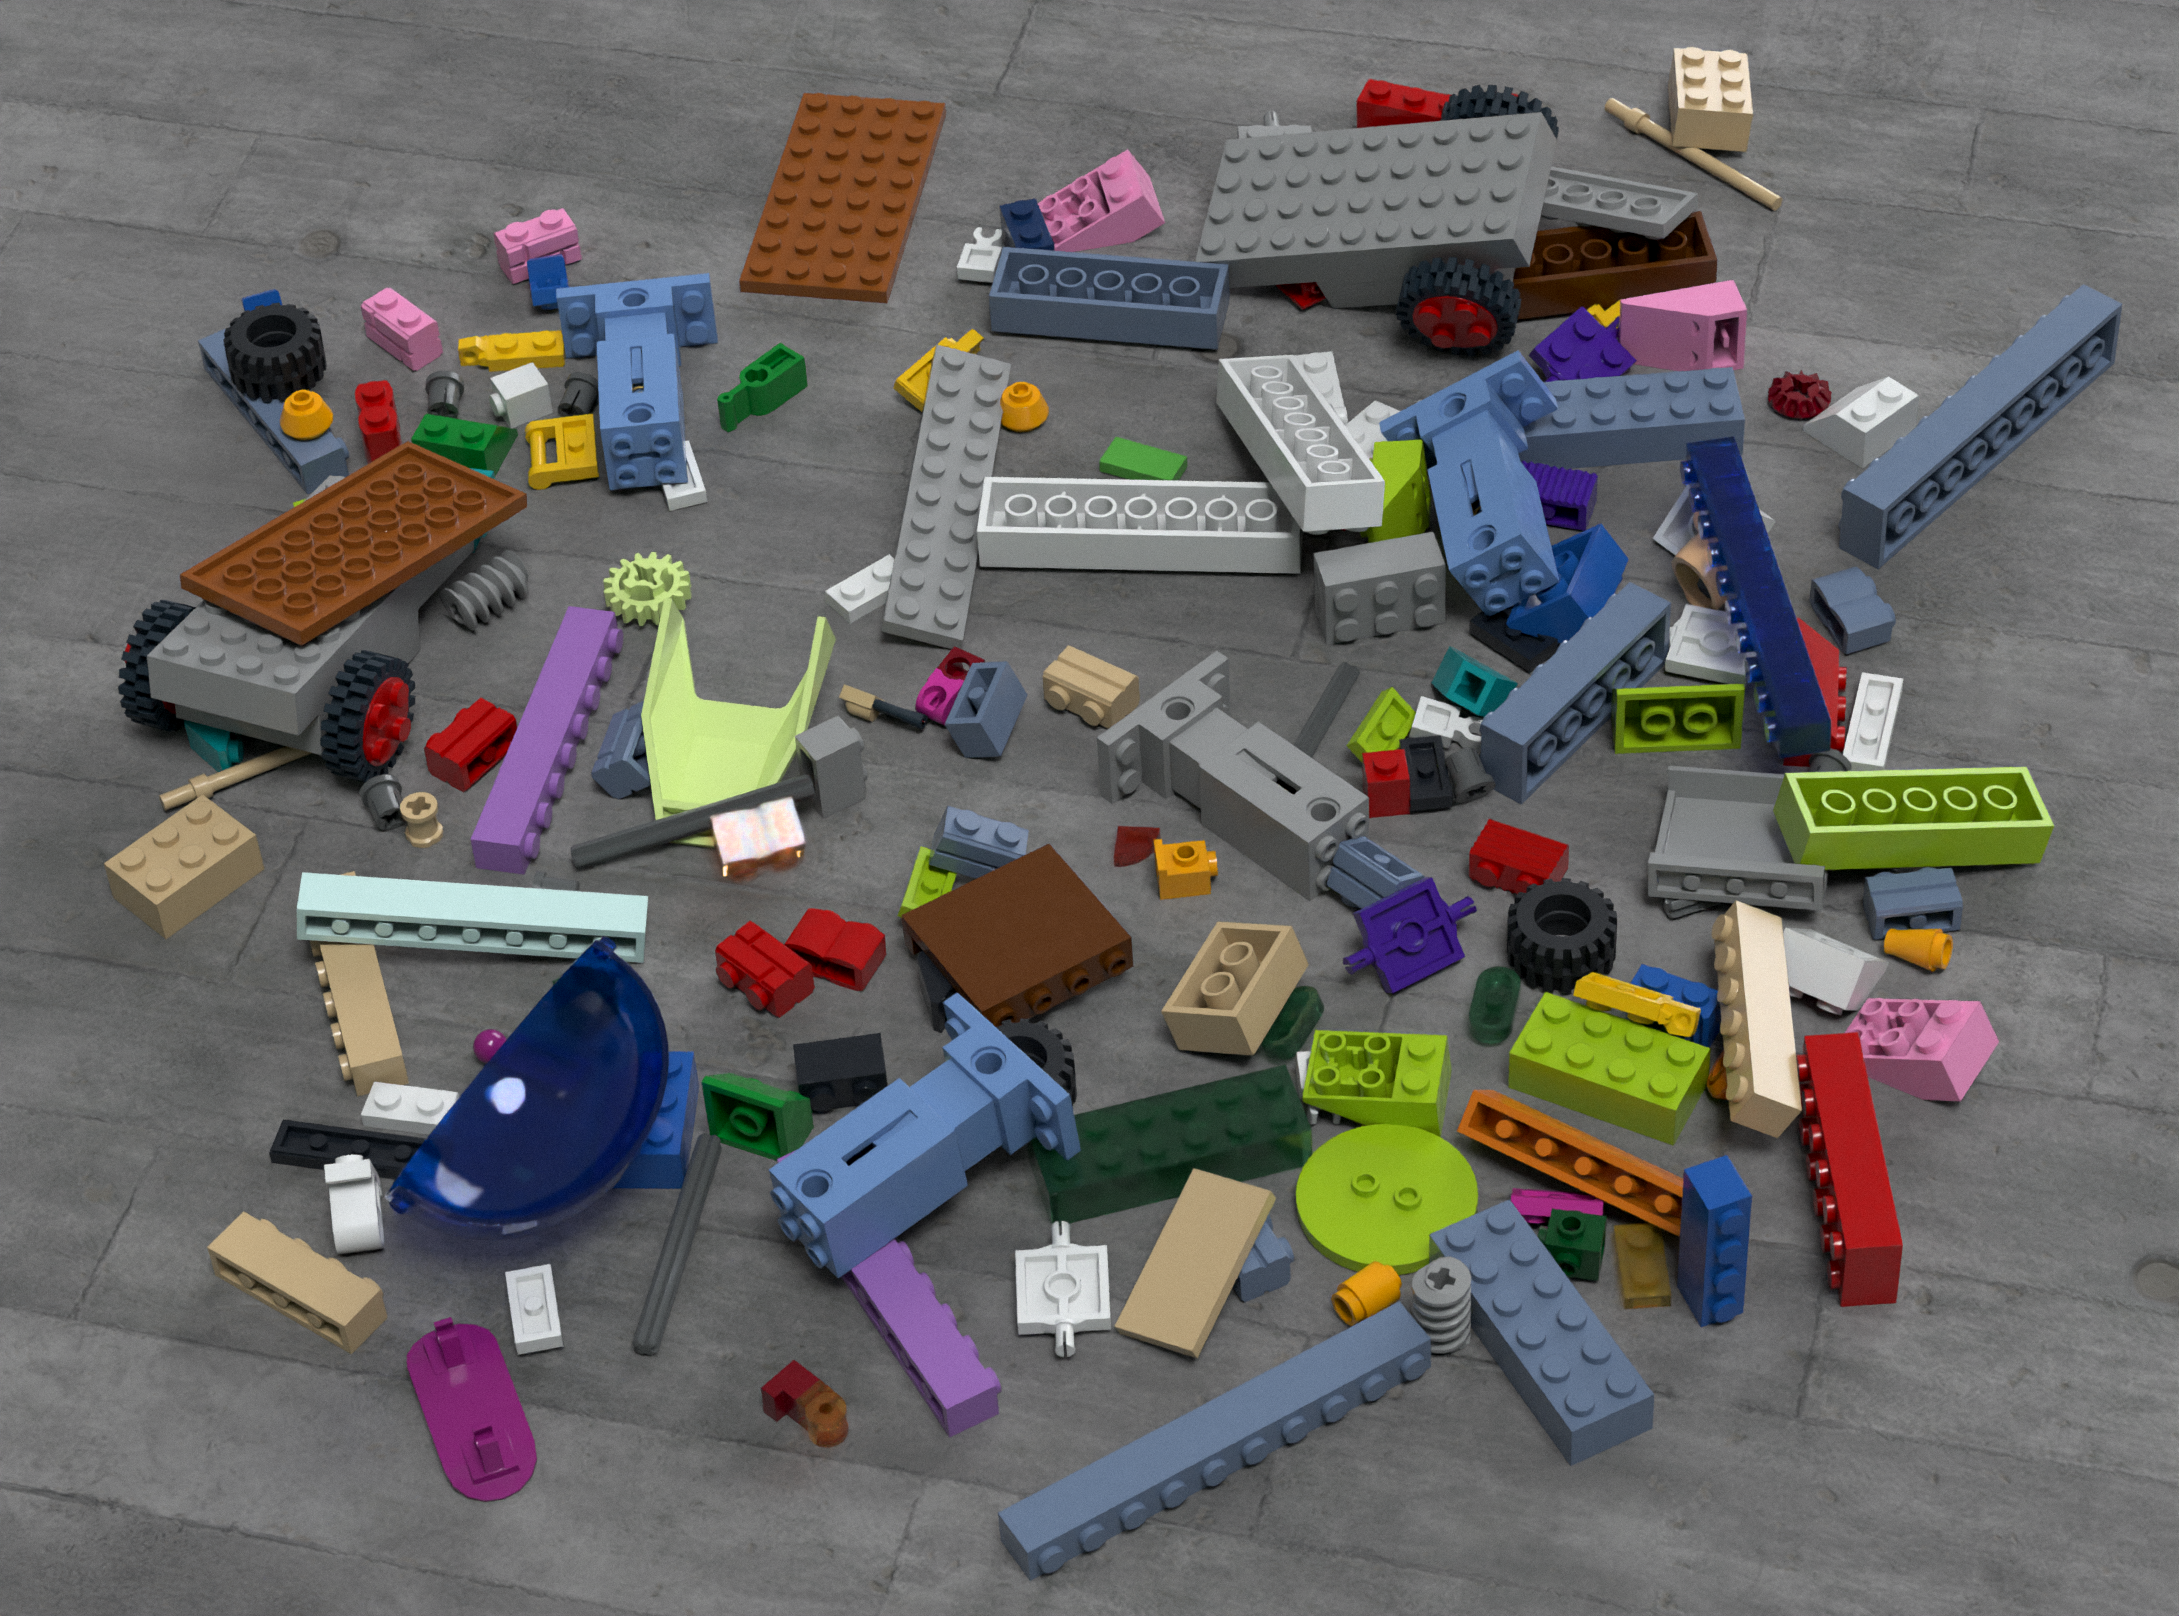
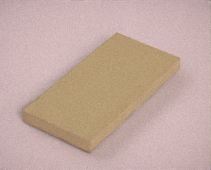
[1114,1168,1276,1358]

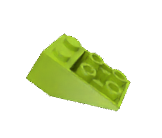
[1360,440,1432,544]
[1302,1030,1452,1137]

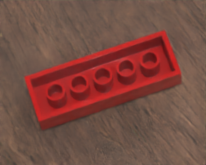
[1796,1032,1903,1307]

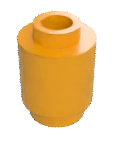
[1331,1261,1402,1326]

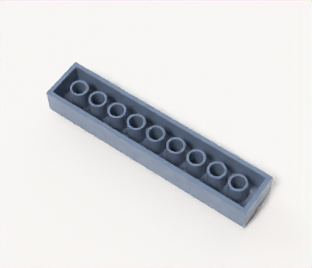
[1839,284,2122,569]

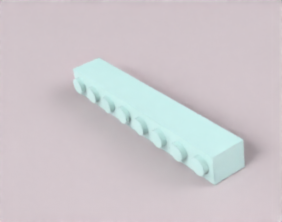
[296,872,648,963]

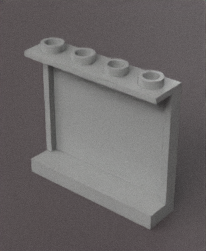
[1648,766,1829,911]

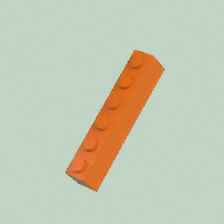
[1457,1090,1683,1237]

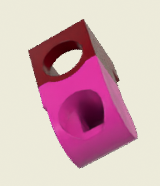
[915,646,985,726]

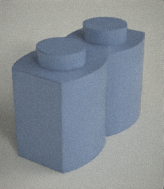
[1809,566,1896,654]

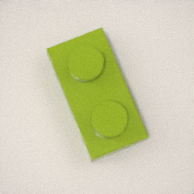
[1346,687,1416,762]
[897,846,957,918]

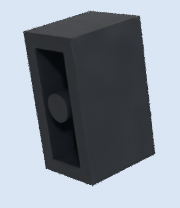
[793,1033,888,1112]

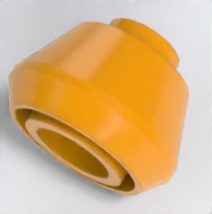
[1000,382,1049,432]
[280,390,333,440]

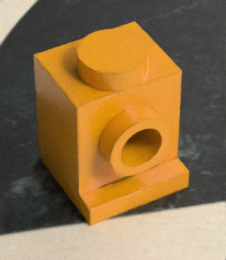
[1154,839,1218,900]

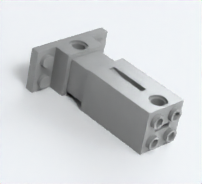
[1097,651,1369,901]

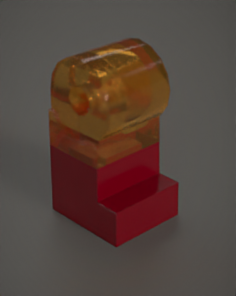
[761,1360,849,1448]

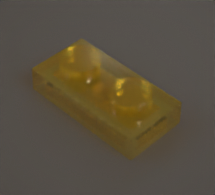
[1614,1223,1671,1309]

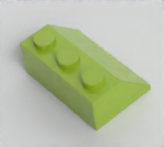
[1611,684,1745,754]

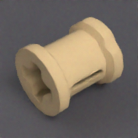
[400,792,443,848]

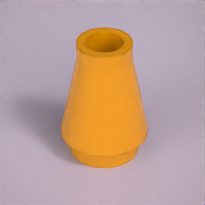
[1884,928,1953,972]

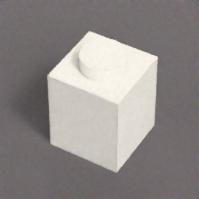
[489,362,553,428]

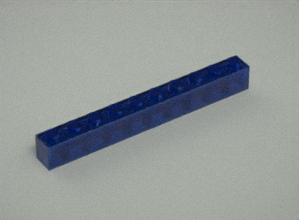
[1680,436,1831,759]

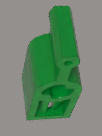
[717,343,808,432]

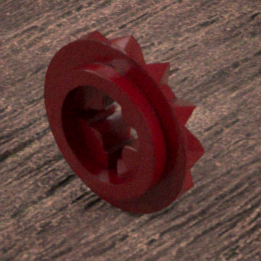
[1768,370,1832,418]

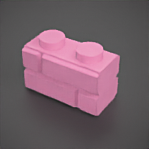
[493,208,582,284]
[361,288,443,371]

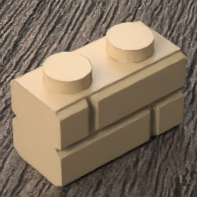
[1042,645,1140,729]

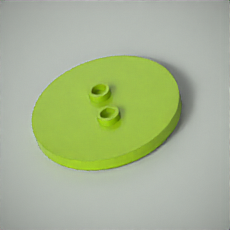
[1296,1124,1478,1275]

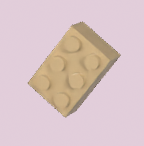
[1668,47,1753,152]
[104,794,264,939]
[1161,922,1309,1056]

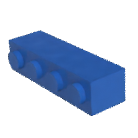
[1677,1155,1752,1327]

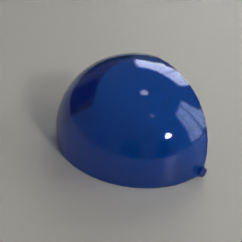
[384,937,669,1241]

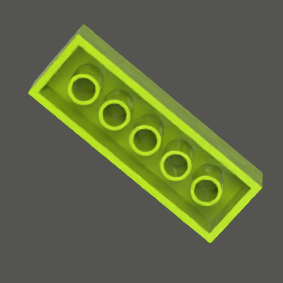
[1773,767,2054,870]

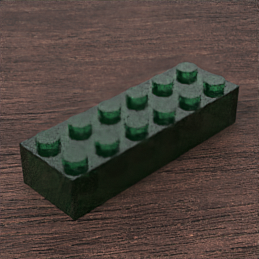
[1027,1064,1312,1226]

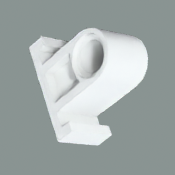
[324,1155,384,1254]

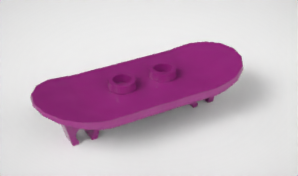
[406,1317,537,1502]

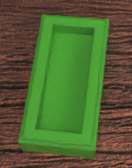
[1099,437,1188,481]

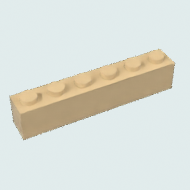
[310,871,409,1096]
[1711,900,1802,1138]

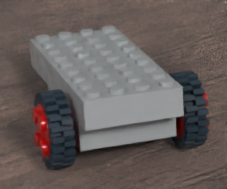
[1195,85,1559,356]
[118,475,474,783]

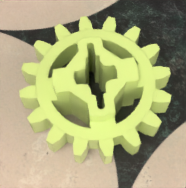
[603,552,691,626]

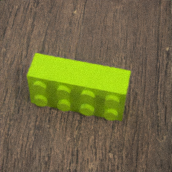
[1508,992,1711,1146]

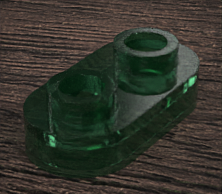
[1469,966,1521,1044]
[1261,986,1324,1060]

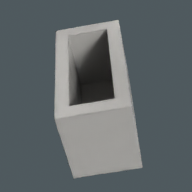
[795,716,868,819]

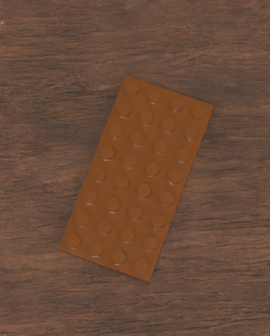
[739,93,946,304]
[180,441,527,646]

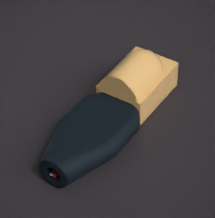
[839,684,928,729]

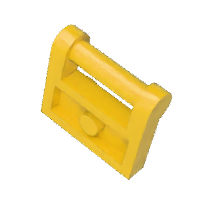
[525,414,599,490]

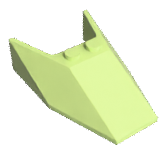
[641,598,836,852]

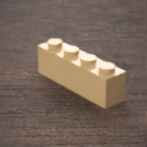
[207,1211,388,1354]

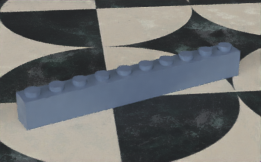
[998,1301,1431,1581]

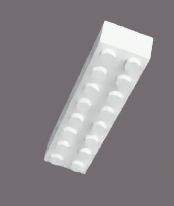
[1216,355,1385,535]
[977,477,1303,574]

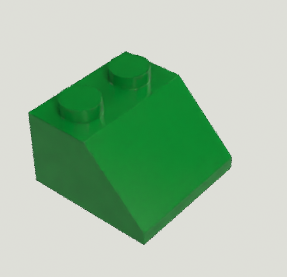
[411,413,518,476]
[701,1073,814,1161]

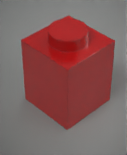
[1362,749,1410,818]

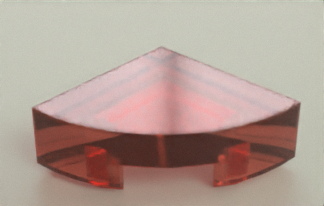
[1114,826,1161,867]

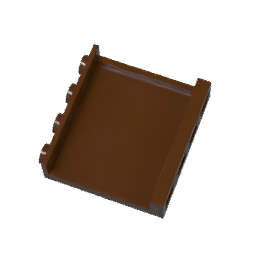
[901,844,1134,1027]

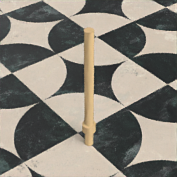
[1605,98,1782,211]
[159,746,312,811]

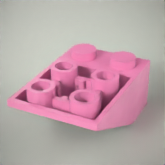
[1038,149,1165,252]
[1619,280,1747,371]
[1845,998,1999,1101]

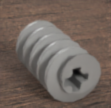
[440,550,529,631]
[1412,1256,1471,1353]

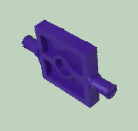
[1528,306,1637,382]
[1343,877,1477,993]

